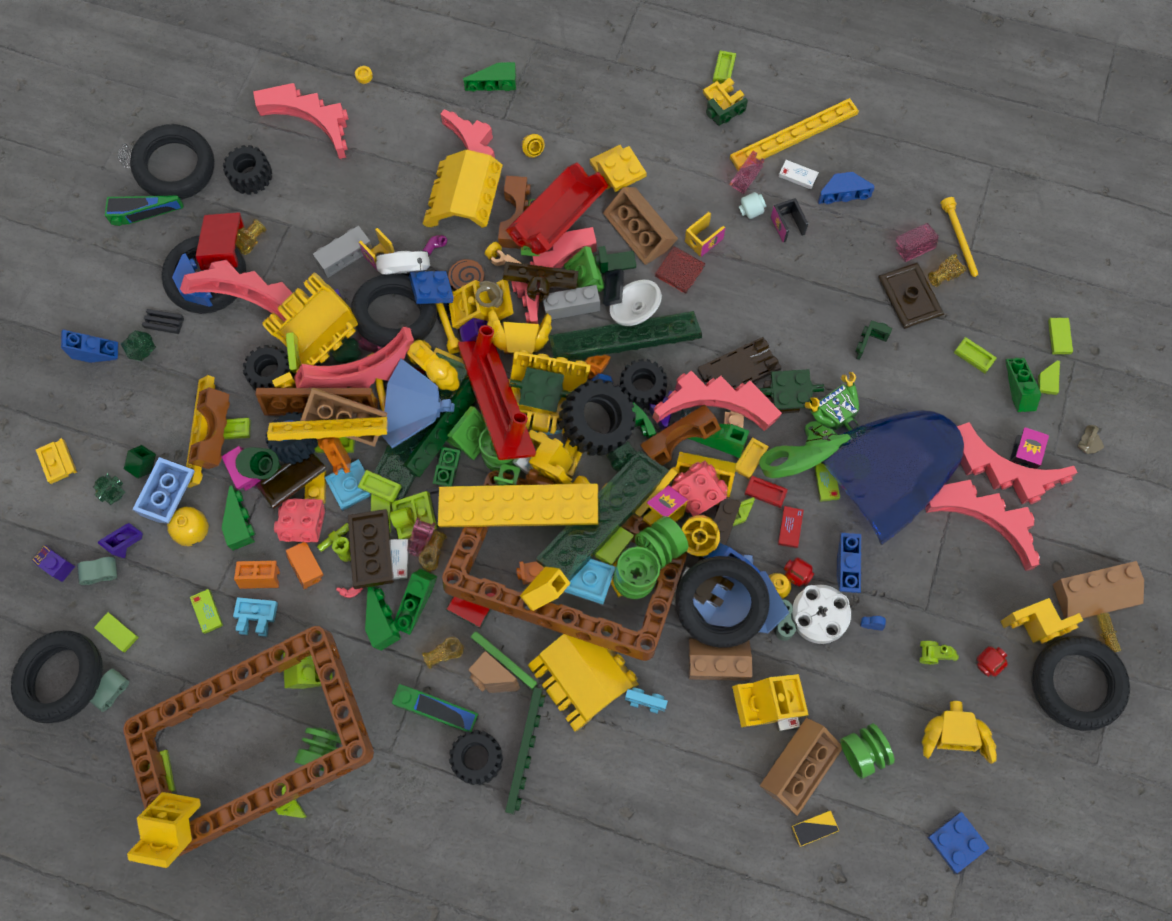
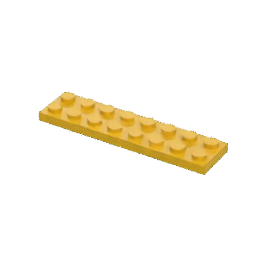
[438,484,598,527]

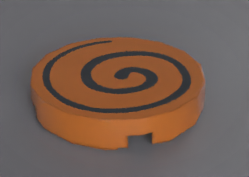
[448,259,484,290]

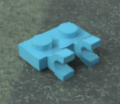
[233,598,278,637]
[625,688,668,714]

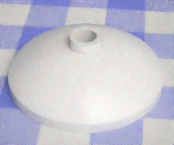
[610,280,662,326]

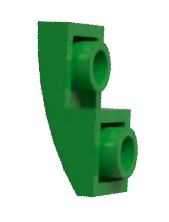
[632,402,656,440]
[433,447,461,487]

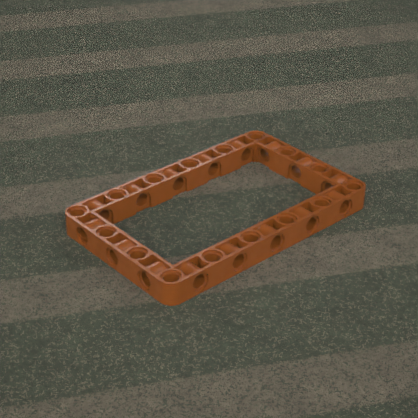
[442,471,688,661]
[123,626,374,857]

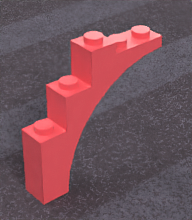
[253,83,349,159]
[441,109,498,186]
[511,227,597,324]
[180,260,292,322]
[294,327,414,388]
[652,371,782,431]
[947,422,1078,504]
[921,480,1040,571]

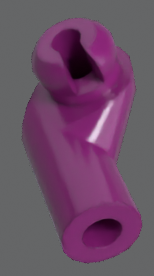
[422,235,447,256]

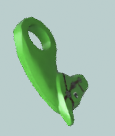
[759,421,851,478]

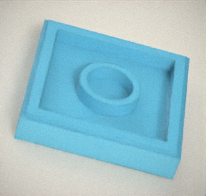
[325,459,371,511]
[564,554,615,604]

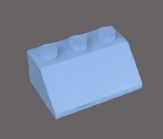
[132,457,195,523]

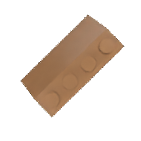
[603,187,678,265]
[301,387,387,447]
[1052,561,1144,619]
[760,718,842,816]

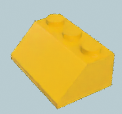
[676,451,736,505]

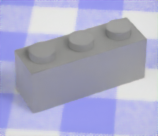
[313,225,373,278]
[543,285,600,320]

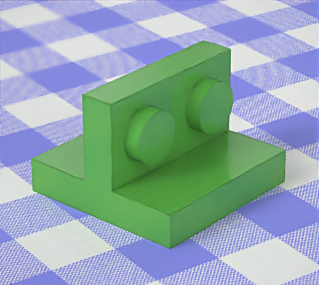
[564,246,604,292]
[446,406,486,460]

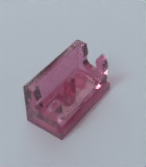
[730,150,765,194]
[896,223,939,262]

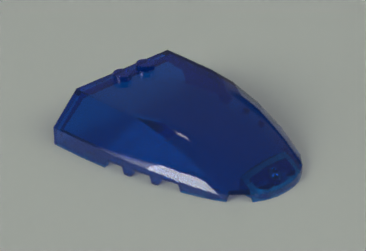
[821,410,964,545]

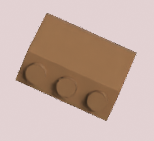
[689,639,752,681]
[469,651,520,693]

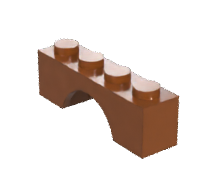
[498,176,531,249]
[188,387,230,469]
[640,404,721,469]

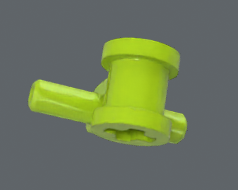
[317,523,351,562]
[919,641,959,665]

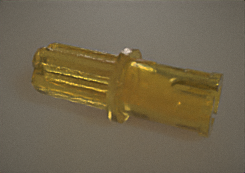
[1097,612,1122,652]

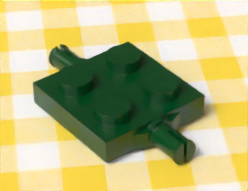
[509,367,571,412]
[759,369,824,410]

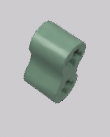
[77,557,117,585]
[775,599,796,641]
[90,669,129,712]

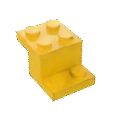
[590,145,647,192]
[449,279,514,329]
[529,430,573,484]
[1000,598,1084,644]
[732,674,809,728]
[127,792,201,868]

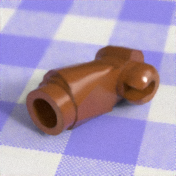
[526,469,557,485]

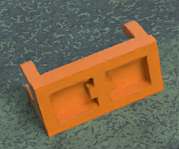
[317,437,351,475]
[286,542,323,590]
[234,561,280,589]

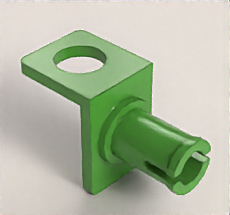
[494,464,520,486]

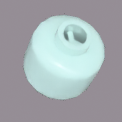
[739,192,767,219]

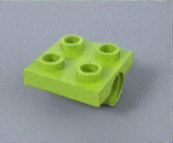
[390,491,437,539]

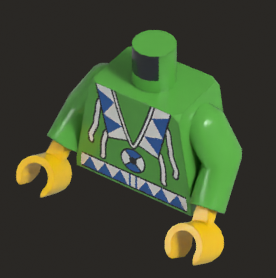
[805,372,859,432]

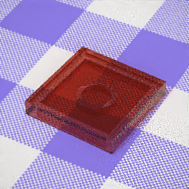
[655,246,705,294]

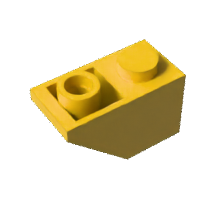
[520,567,570,611]

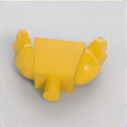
[487,309,552,358]
[407,340,460,391]
[922,701,997,764]

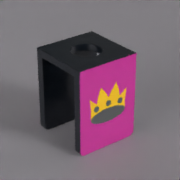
[771,198,808,242]
[1009,427,1049,469]

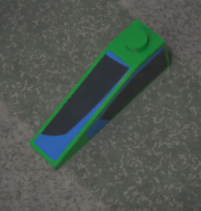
[105,196,184,226]
[392,684,478,732]

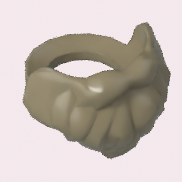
[475,281,503,308]
[1078,425,1104,454]

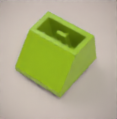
[283,653,333,689]

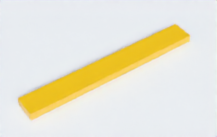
[730,98,859,171]

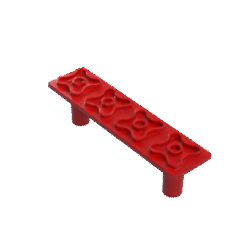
[457,325,536,460]

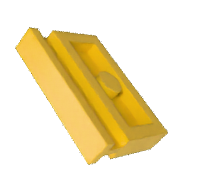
[36,438,77,484]

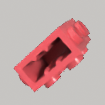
[672,461,728,516]
[274,498,325,543]

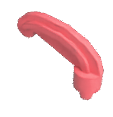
[336,587,363,598]

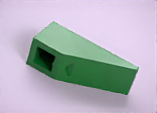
[463,62,516,91]
[1006,358,1041,412]
[687,424,750,458]
[221,485,256,551]
[394,569,438,635]
[365,586,402,651]

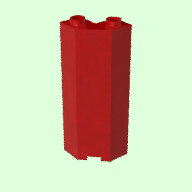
[505,162,609,255]

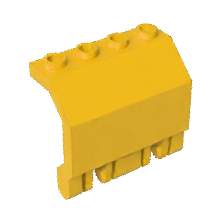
[423,150,503,228]
[262,272,358,372]
[510,350,591,436]
[528,634,639,732]

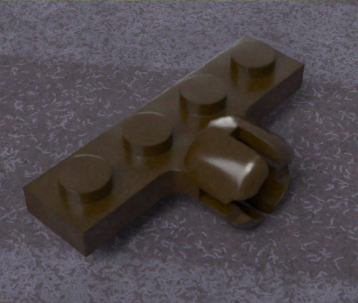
[503,262,579,302]
[698,497,741,562]

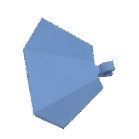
[382,359,455,448]
[693,555,789,633]

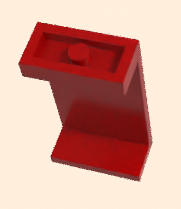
[196,212,245,270]

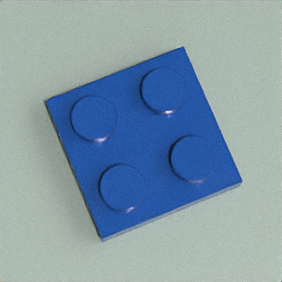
[409,271,454,304]
[927,812,989,874]

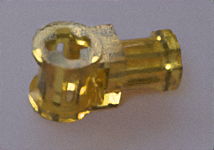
[236,219,267,255]
[928,254,967,287]
[419,530,448,572]
[422,637,464,669]

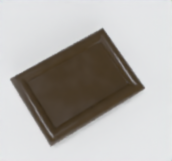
[878,262,944,329]
[255,453,327,509]

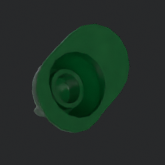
[236,447,281,479]

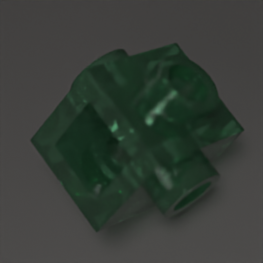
[121,330,156,361]
[331,337,362,364]
[606,441,640,474]
[93,474,125,505]

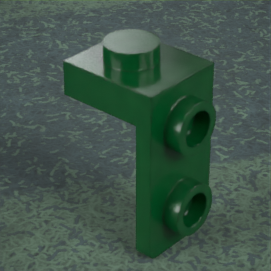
[706,98,748,126]
[595,246,636,273]
[855,320,892,360]

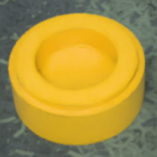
[355,66,373,84]
[484,242,502,260]

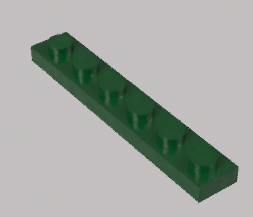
[403,377,476,478]
[505,687,546,815]

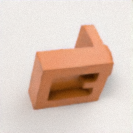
[585,350,611,380]
[516,560,544,585]

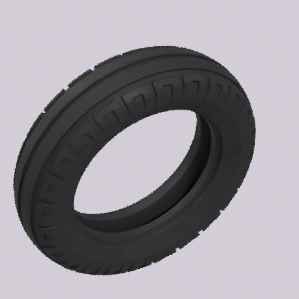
[130,124,215,200]
[162,235,247,314]
[351,274,437,348]
[675,556,770,648]
[11,630,103,724]
[1032,636,1130,731]

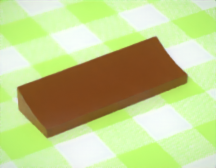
[255,388,378,416]

